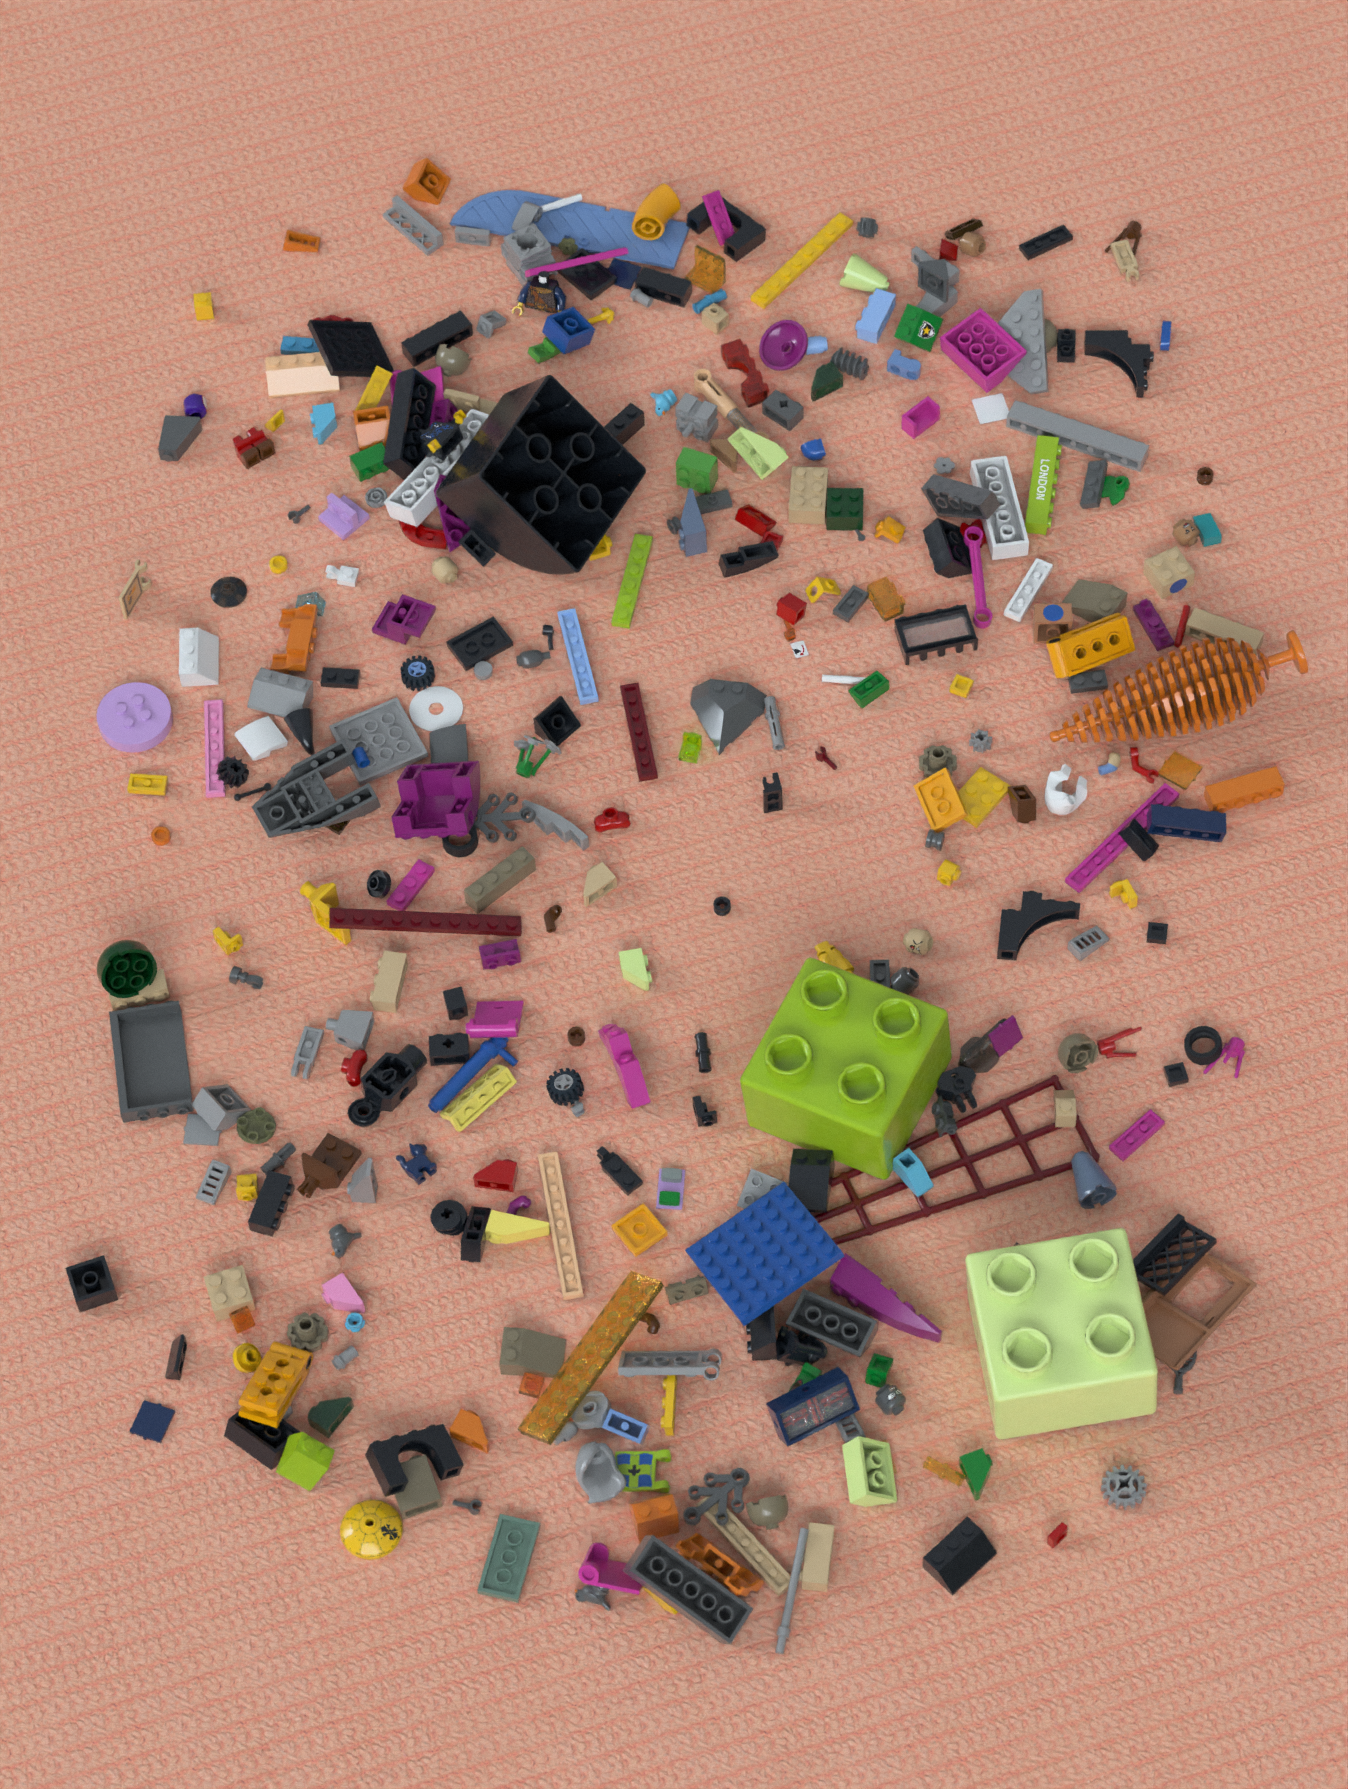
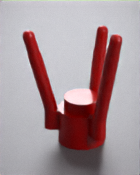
[1097,1027,1142,1059]

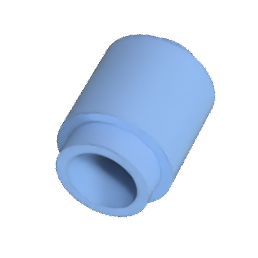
[806,335,828,355]

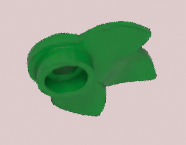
[1101,476,1130,505]

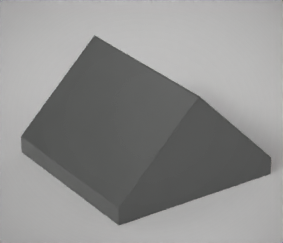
[918,259,949,303]

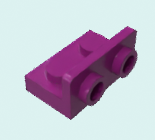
[479,939,521,970]

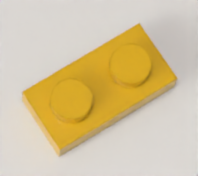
[127,773,168,796]

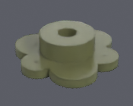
[558,238,578,256]

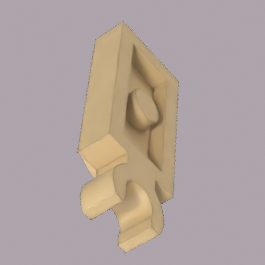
[1110,239,1139,282]

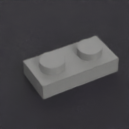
[455,226,491,247]

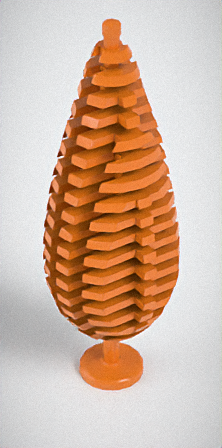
[1049,630,1308,743]

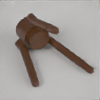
[1105,221,1142,256]

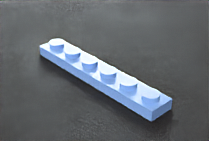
[557,608,599,705]

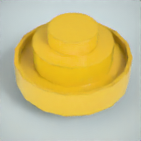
[232,1343,261,1373]

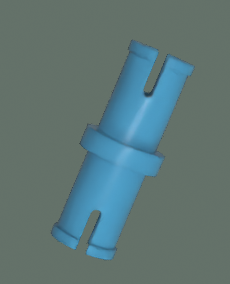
[692,289,727,314]

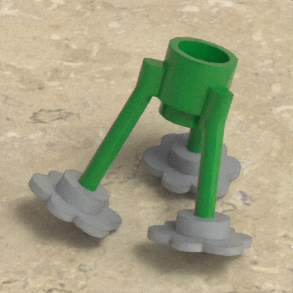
[514,735,562,778]

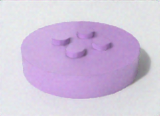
[96,682,173,753]

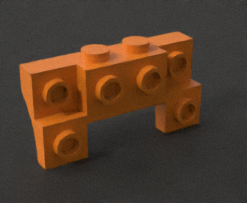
[270,604,318,674]
[675,1532,765,1597]

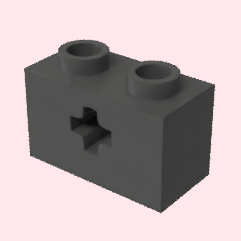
[762,390,804,431]

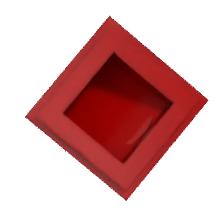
[939,239,958,261]

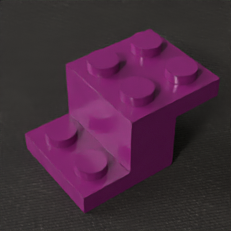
[372,594,436,645]

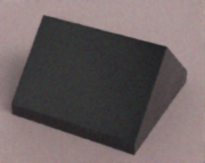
[533,696,582,746]

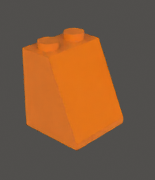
[628,1493,679,1543]

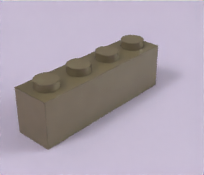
[464,846,536,914]

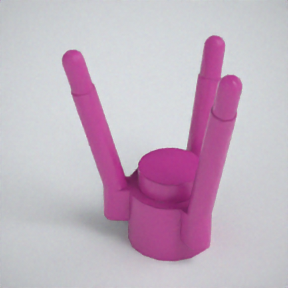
[1203,1037,1245,1078]

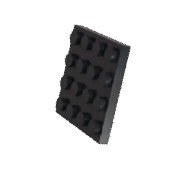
[307,320,394,377]

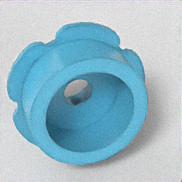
[345,1313,365,1332]

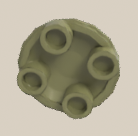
[237,1107,276,1144]

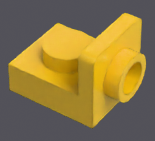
[1109,879,1138,909]
[212,926,243,956]
[236,1173,258,1201]

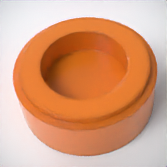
[151,826,171,846]

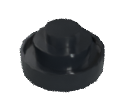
[367,870,391,898]

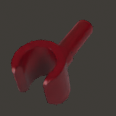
[815,746,837,770]

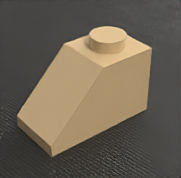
[583,862,617,907]
[1053,1090,1076,1127]

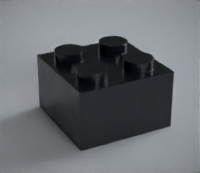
[65,1255,118,1312]

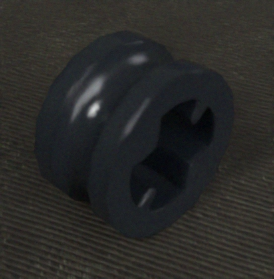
[713,896,731,916]

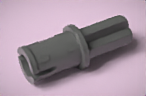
[260,1143,296,1175]

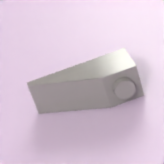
[347,1158,378,1203]

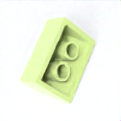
[842,1436,897,1507]

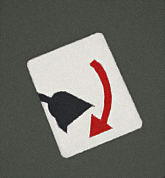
[790,640,809,658]

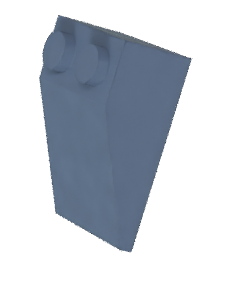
[678,488,707,557]

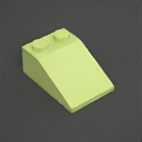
[727,427,789,480]

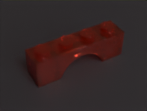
[721,339,769,408]

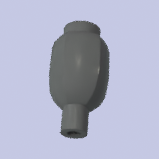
[516,650,551,669]

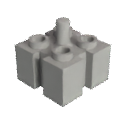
[675,392,718,443]

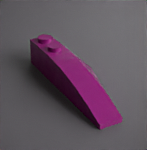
[830,1253,942,1343]

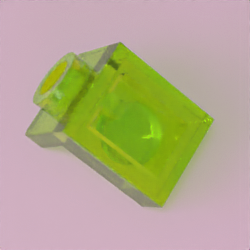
[678,732,702,764]

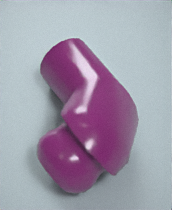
[506,1195,531,1215]

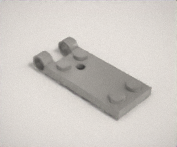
[618,1349,722,1381]

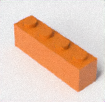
[1204,766,1285,813]

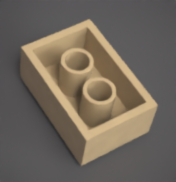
[789,466,828,524]

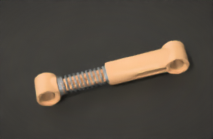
[694,368,769,440]

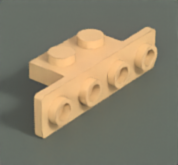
[444,388,497,415]

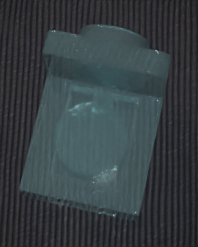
[295,592,326,617]

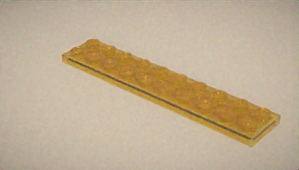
[517,1271,664,1445]

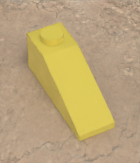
[485,1210,551,1244]

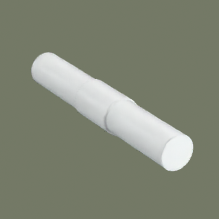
[540,194,583,213]
[822,674,866,684]

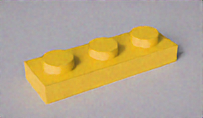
[355,366,393,411]
[661,1375,677,1436]

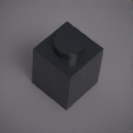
[443,986,468,1020]

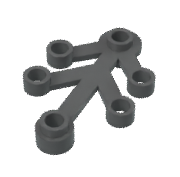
[473,792,536,843]
[683,1468,750,1526]

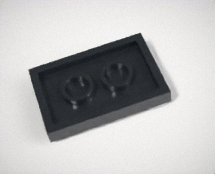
[557,248,617,300]
[446,616,513,671]

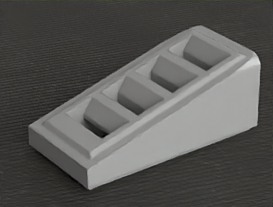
[1067,926,1110,961]
[196,1160,232,1205]
[834,1407,866,1443]

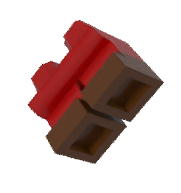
[232,427,276,469]

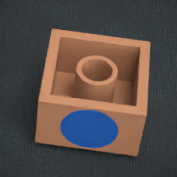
[1033,603,1073,643]

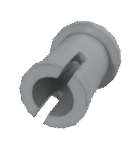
[630,288,653,308]
[332,1345,359,1370]

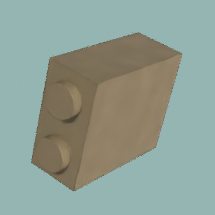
[394,1455,442,1520]

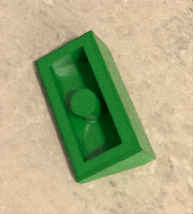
[848,670,890,708]

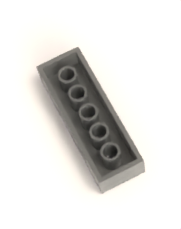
[622,1535,753,1644]

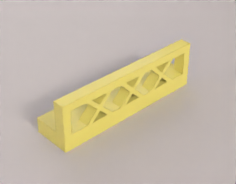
[439,1064,517,1132]

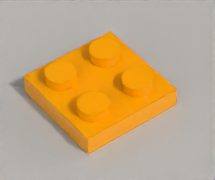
[611,1203,668,1257]

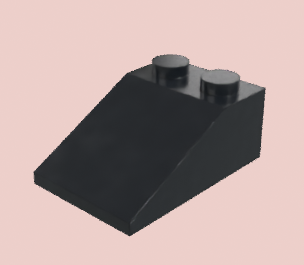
[788,1148,835,1213]

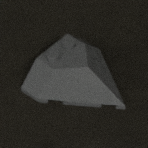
[690,679,767,755]

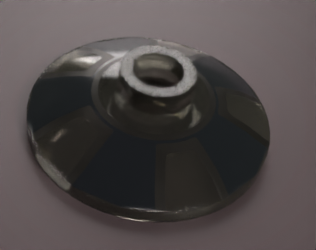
[211,577,247,608]

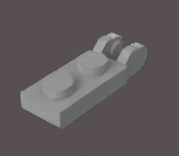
[291,1026,324,1079]

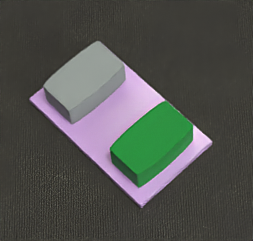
[656,1168,685,1210]

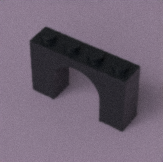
[686,197,766,262]
[365,1424,464,1497]

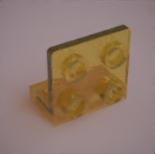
[685,245,726,294]

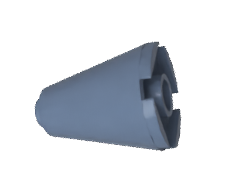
[1071,1151,1117,1209]

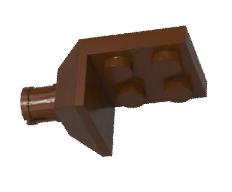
[297,1133,362,1198]

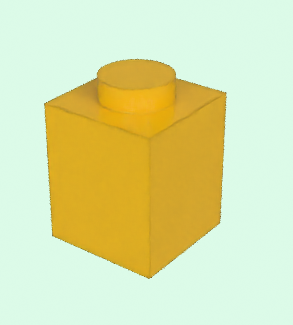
[193,292,214,321]

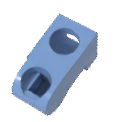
[887,349,921,380]

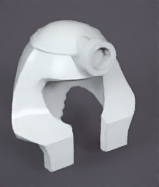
[1045,764,1087,815]

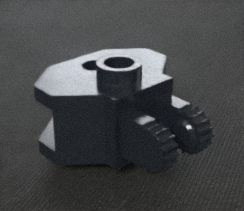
[935,1066,977,1113]

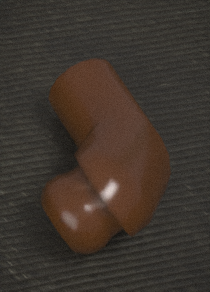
[635,1310,660,1334]

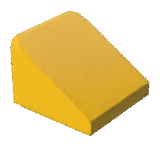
[264,409,285,432]

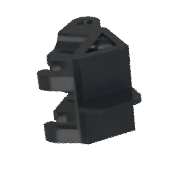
[776,1326,827,1366]

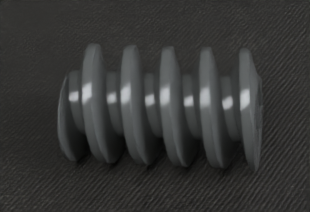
[829,347,869,380]

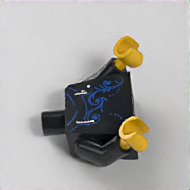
[417,410,467,460]

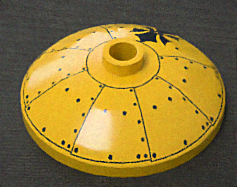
[340,1499,403,1560]

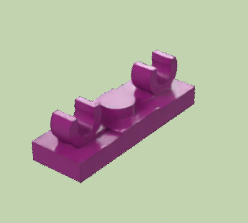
[1133,599,1174,651]

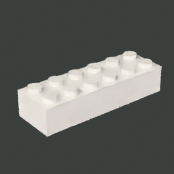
[970,456,1029,560]

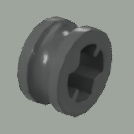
[666,516,681,535]

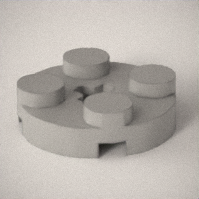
[570,1391,611,1430]

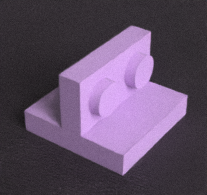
[318,493,370,540]

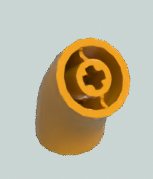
[632,183,681,240]

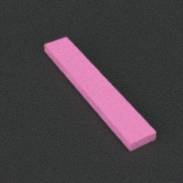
[204,699,225,798]

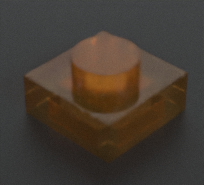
[228,1306,256,1334]
[518,1372,545,1399]

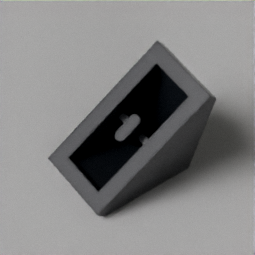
[458,529,496,567]

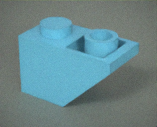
[310,403,337,445]
[893,1148,934,1198]

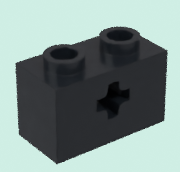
[429,1033,470,1066]

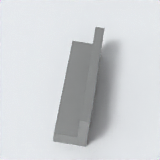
[383,195,443,256]

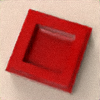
[760,530,783,551]
[1047,1522,1068,1548]

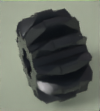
[216,756,249,788]

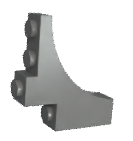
[911,246,959,317]

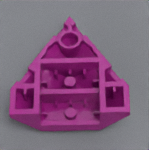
[434,474,470,553]

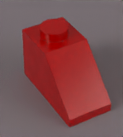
[473,1159,518,1192]

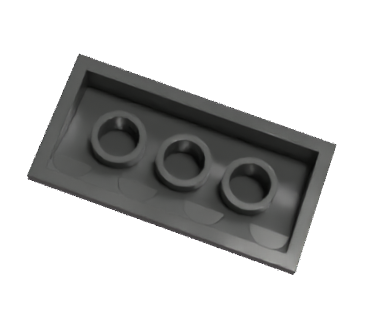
[429,724,469,763]

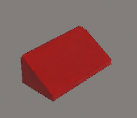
[735,504,777,537]

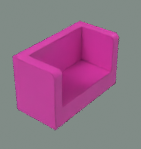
[901,396,940,439]

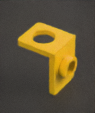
[805,576,841,603]

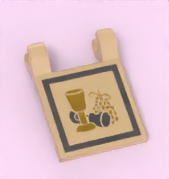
[118,560,152,619]

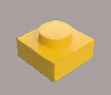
[949,674,974,698]

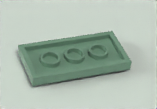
[477,1514,541,1603]

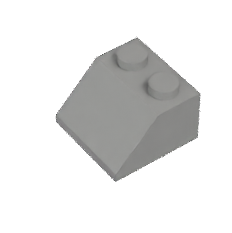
[192,1084,251,1131]

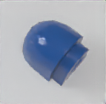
[800,439,826,461]

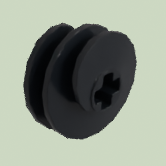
[430,1200,468,1236]

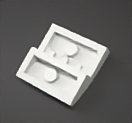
[235,716,288,761]

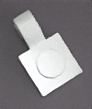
[326,565,359,587]

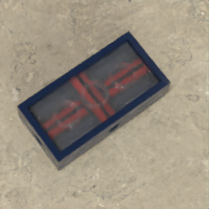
[766,1367,860,1447]

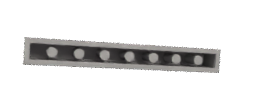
[1006,400,1149,472]

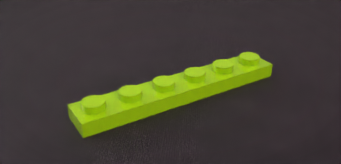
[611,534,653,629]

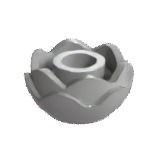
[365,487,387,508]

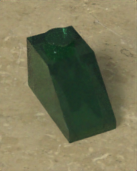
[811,362,843,402]
[307,1397,354,1438]

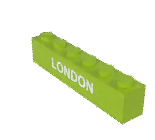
[1025,435,1062,535]

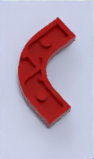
[399,521,447,549]

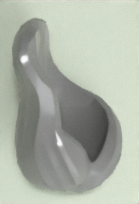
[575,1441,627,1504]

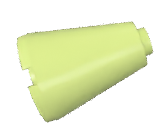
[839,253,890,293]

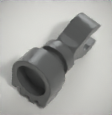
[229,966,263,989]

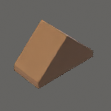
[710,439,738,473]

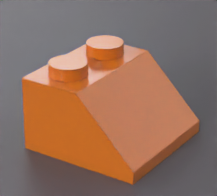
[402,157,451,205]

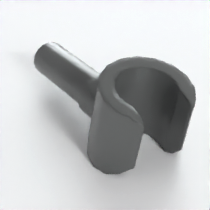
[288,505,310,524]
[453,1500,482,1515]

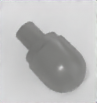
[552,1421,578,1445]

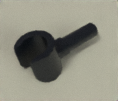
[542,625,554,650]

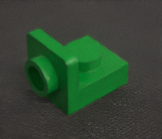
[865,1353,894,1388]

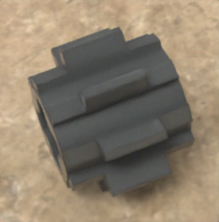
[856,217,878,238]

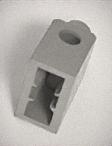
[326,1010,375,1050]

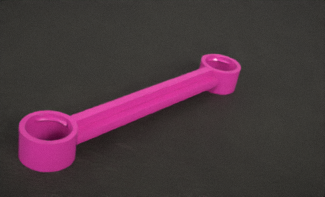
[964,526,992,629]

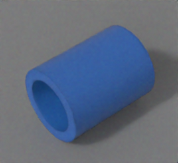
[352,747,370,768]

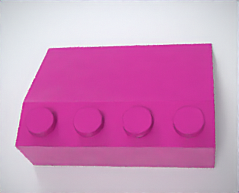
[940,308,1027,393]

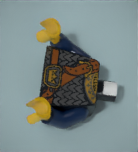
[512,271,566,316]

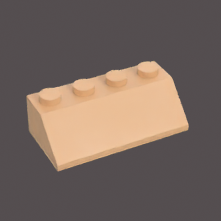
[265,352,340,398]

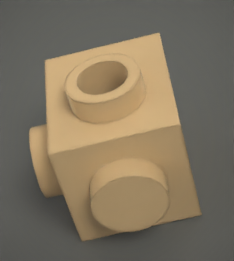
[701,303,729,335]

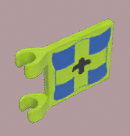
[615,1449,671,1493]

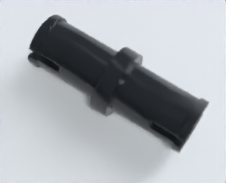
[695,1032,712,1073]

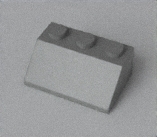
[247,668,313,717]

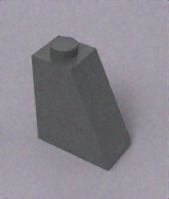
[158,415,202,461]

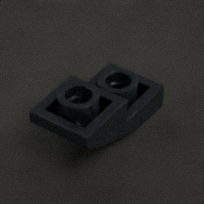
[1057,329,1076,363]

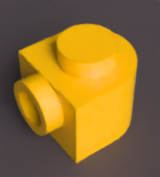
[937,859,962,886]

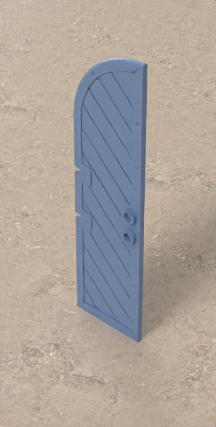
[450,190,690,270]

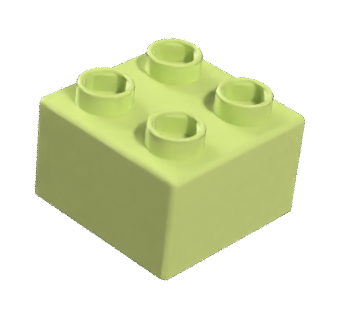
[965,1228,1158,1439]

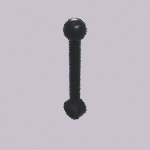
[234,783,271,801]

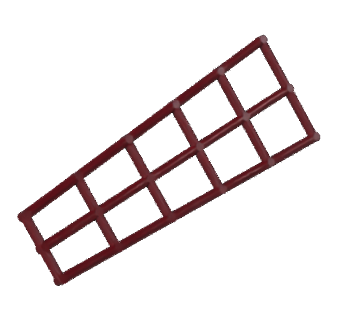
[813,1075,1100,1245]

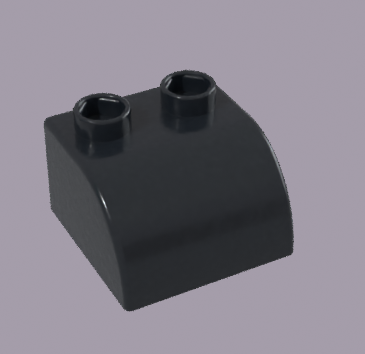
[436,375,646,575]

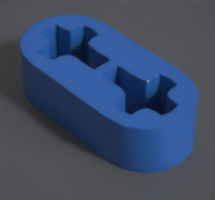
[1160,321,1171,351]

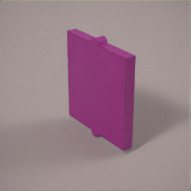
[988,1015,1023,1058]

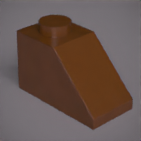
[1008,785,1036,823]

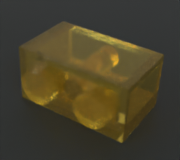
[867,576,905,622]

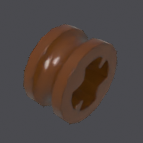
[1197,467,1214,485]
[567,1027,585,1047]

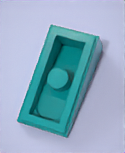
[1193,513,1222,547]

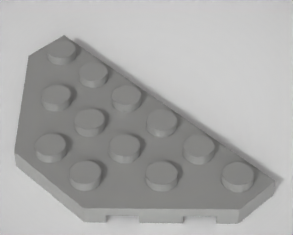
[997,289,1049,394]

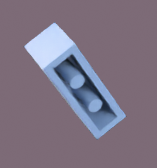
[855,288,896,344]

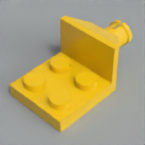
[300,881,351,945]

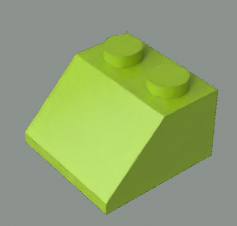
[276,1432,335,1491]

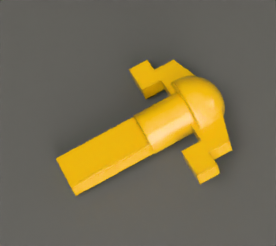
[587,307,615,324]

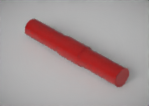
[1174,605,1191,648]

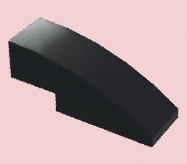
[718,541,779,578]

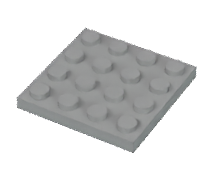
[329,697,428,786]

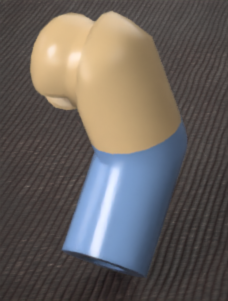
[1098,752,1121,776]

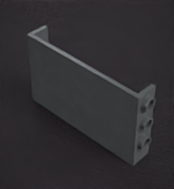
[109,1001,194,1123]

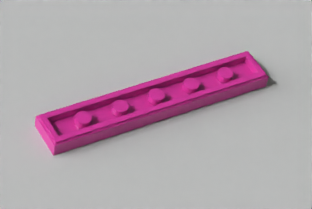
[525,247,628,278]

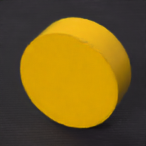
[269,555,288,574]

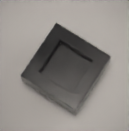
[1146,922,1168,944]
[1163,1062,1189,1087]

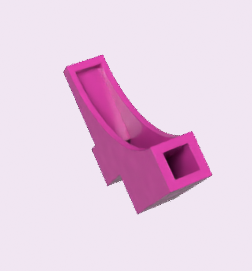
[598,1024,651,1109]

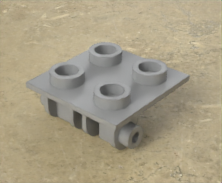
[737,1168,788,1209]

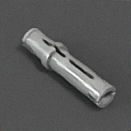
[764,696,785,750]

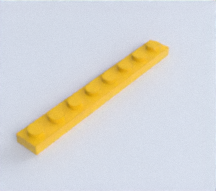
[751,212,853,309]

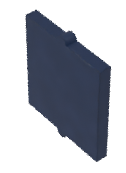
[607,259,642,290]
[129,1400,175,1443]

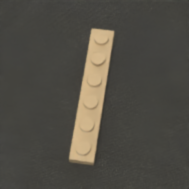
[697,1496,791,1596]

